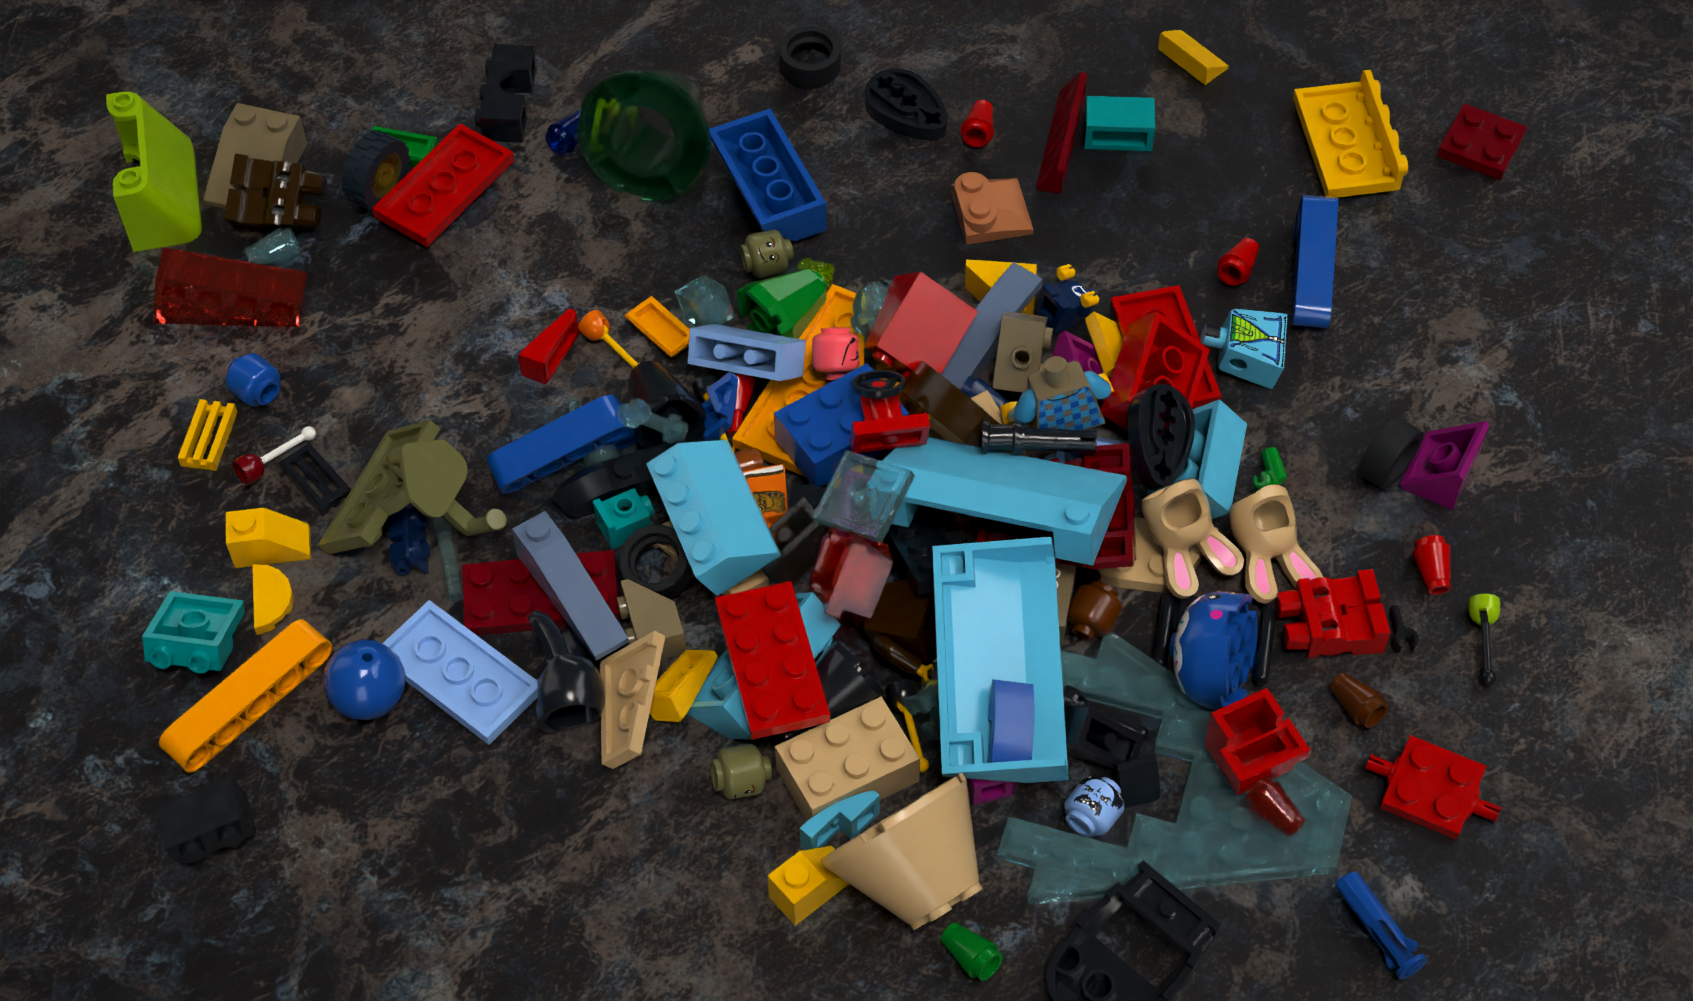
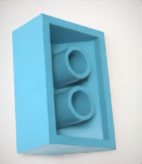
[1146,399,1247,519]

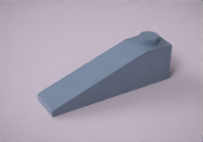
[512,511,629,661]

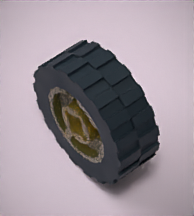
[341,130,410,210]

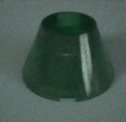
[577,70,711,201]

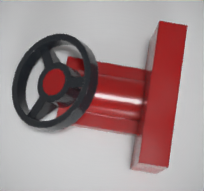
[849,370,930,454]

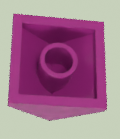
[1399,421,1489,510]

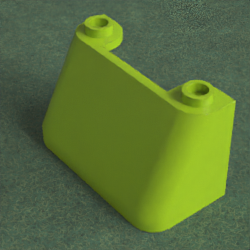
[106,92,202,252]

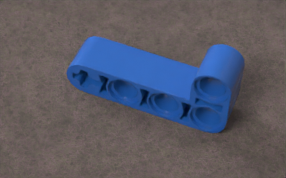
[1292,195,1338,329]
[486,395,637,494]

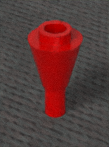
[720,372,756,437]

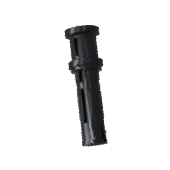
[981,420,1097,455]

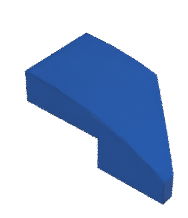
[701,372,738,438]

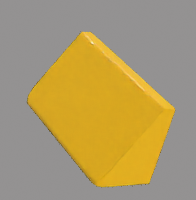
[1158,30,1229,85]

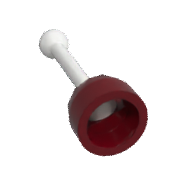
[232,426,316,486]

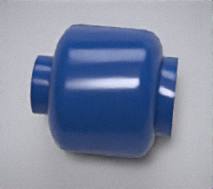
[226,353,281,407]

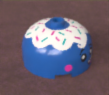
[1170,591,1257,710]

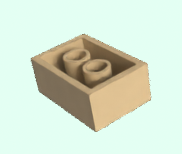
[775,696,920,821]

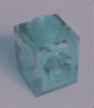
[675,275,735,327]

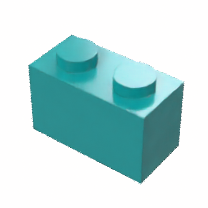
[1084,96,1155,151]

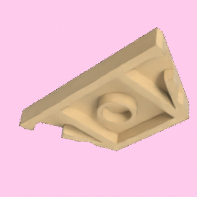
[1093,517,1219,593]

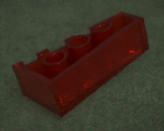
[154,247,307,327]

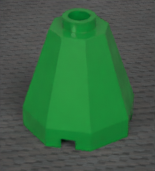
[736,269,827,339]

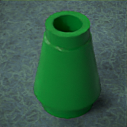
[941,922,1003,981]

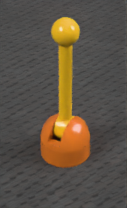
[578,310,640,368]

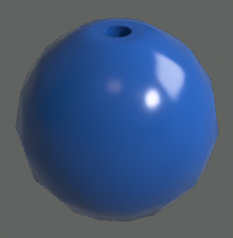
[323,639,406,720]

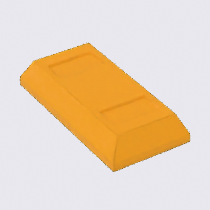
[625,296,690,358]

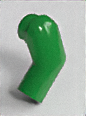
[1252,447,1287,491]

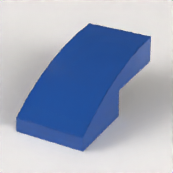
[987,679,1034,762]

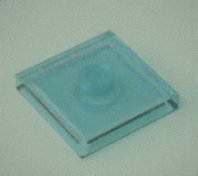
[812,450,915,543]

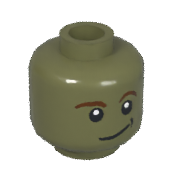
[740,230,794,279]
[710,744,772,799]

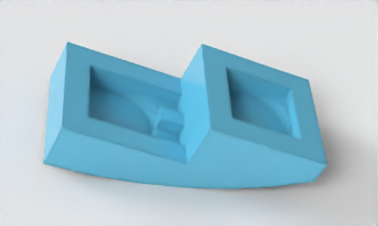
[800,790,880,850]

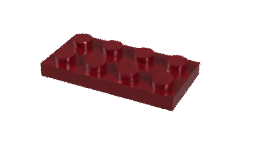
[462,550,620,636]

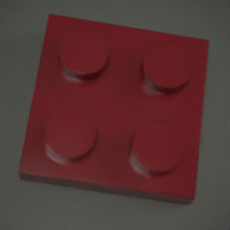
[1437,103,1528,181]

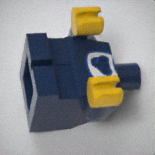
[1034,264,1099,334]

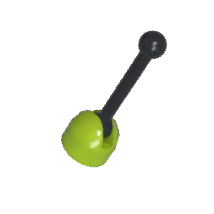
[1468,594,1500,685]

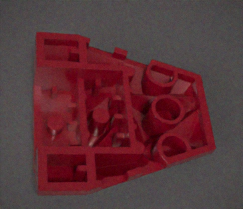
[977,443,1136,569]

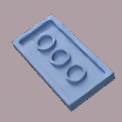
[382,600,538,745]

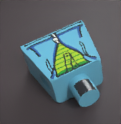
[1200,309,1287,389]

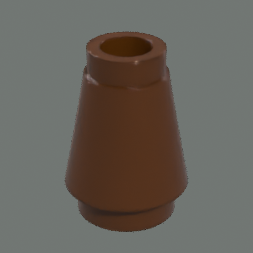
[1330,673,1389,728]

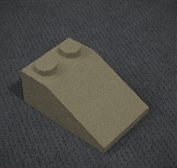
[203,103,307,209]

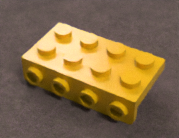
[1293,70,1408,198]

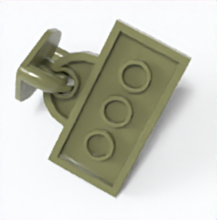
[317,420,507,555]

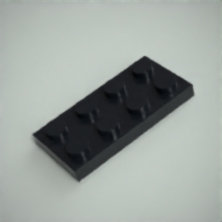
[880,505,976,595]

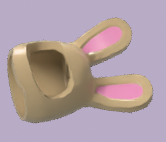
[1141,478,1244,599]
[1228,485,1323,604]

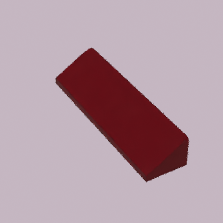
[1036,71,1087,194]

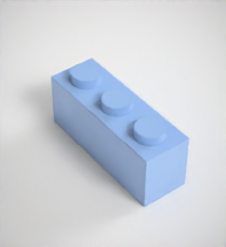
[688,324,806,381]

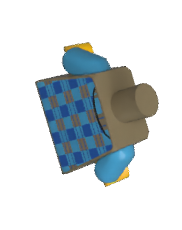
[1000,356,1115,430]

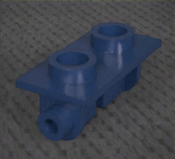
[388,503,430,575]

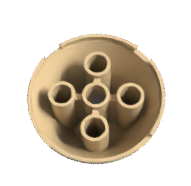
[820,773,983,930]

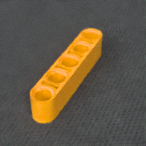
[159,619,333,773]

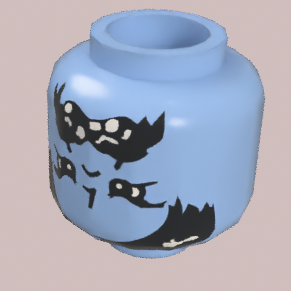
[1064,776,1125,837]

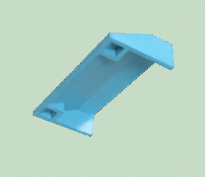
[932,537,1069,783]

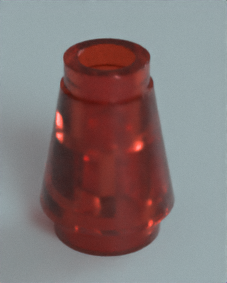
[1245,777,1307,838]

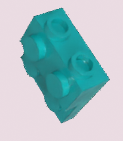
[142,591,245,674]

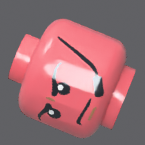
[812,327,860,380]

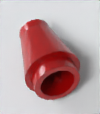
[961,100,994,147]
[1217,238,1259,286]
[1412,535,1451,595]

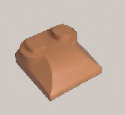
[951,172,1034,245]

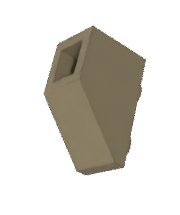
[616,579,686,660]

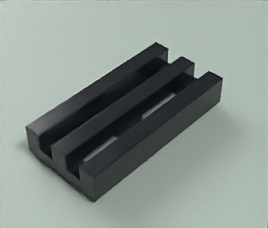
[279,443,351,516]

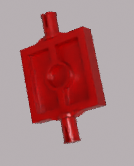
[1365,735,1502,840]

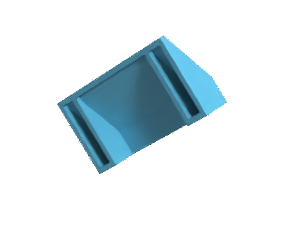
[868,437,1127,566]

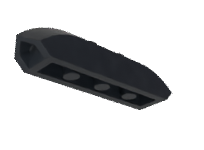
[552,436,733,518]

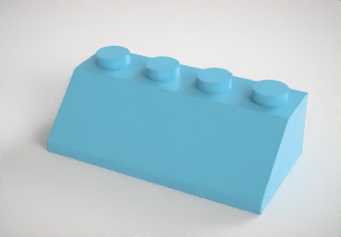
[646,440,781,596]
[687,592,841,739]

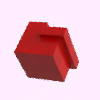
[1204,688,1311,796]

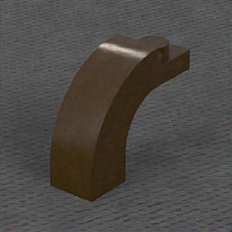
[902,361,1002,451]

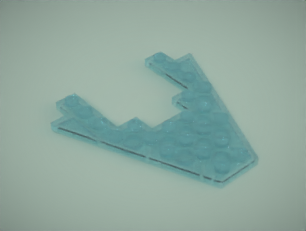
[997,632,1352,904]

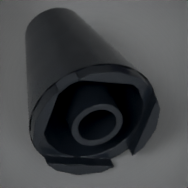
[630,361,707,449]
[779,641,887,741]

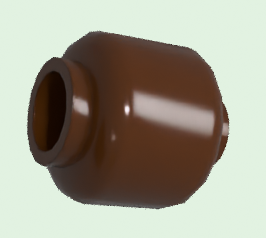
[1067,581,1123,641]

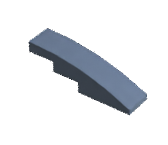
[941,262,1043,389]

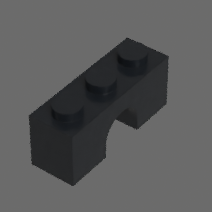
[475,44,537,143]

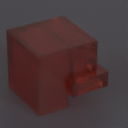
[809,525,893,619]

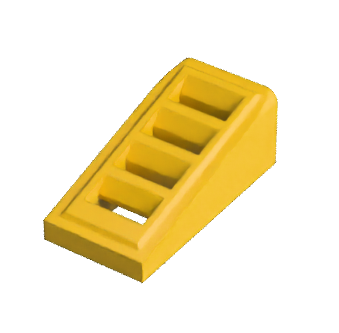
[650,650,718,722]

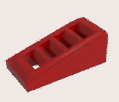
[518,308,580,385]

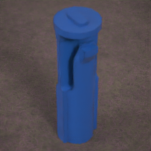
[1336,871,1427,980]

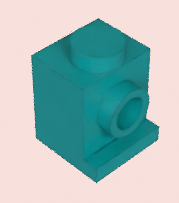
[593,488,655,550]

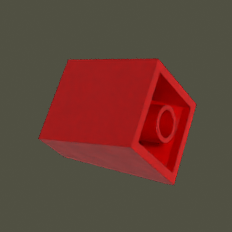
[864,271,978,379]

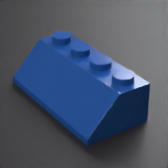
[707,108,827,241]

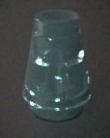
[245,227,301,268]

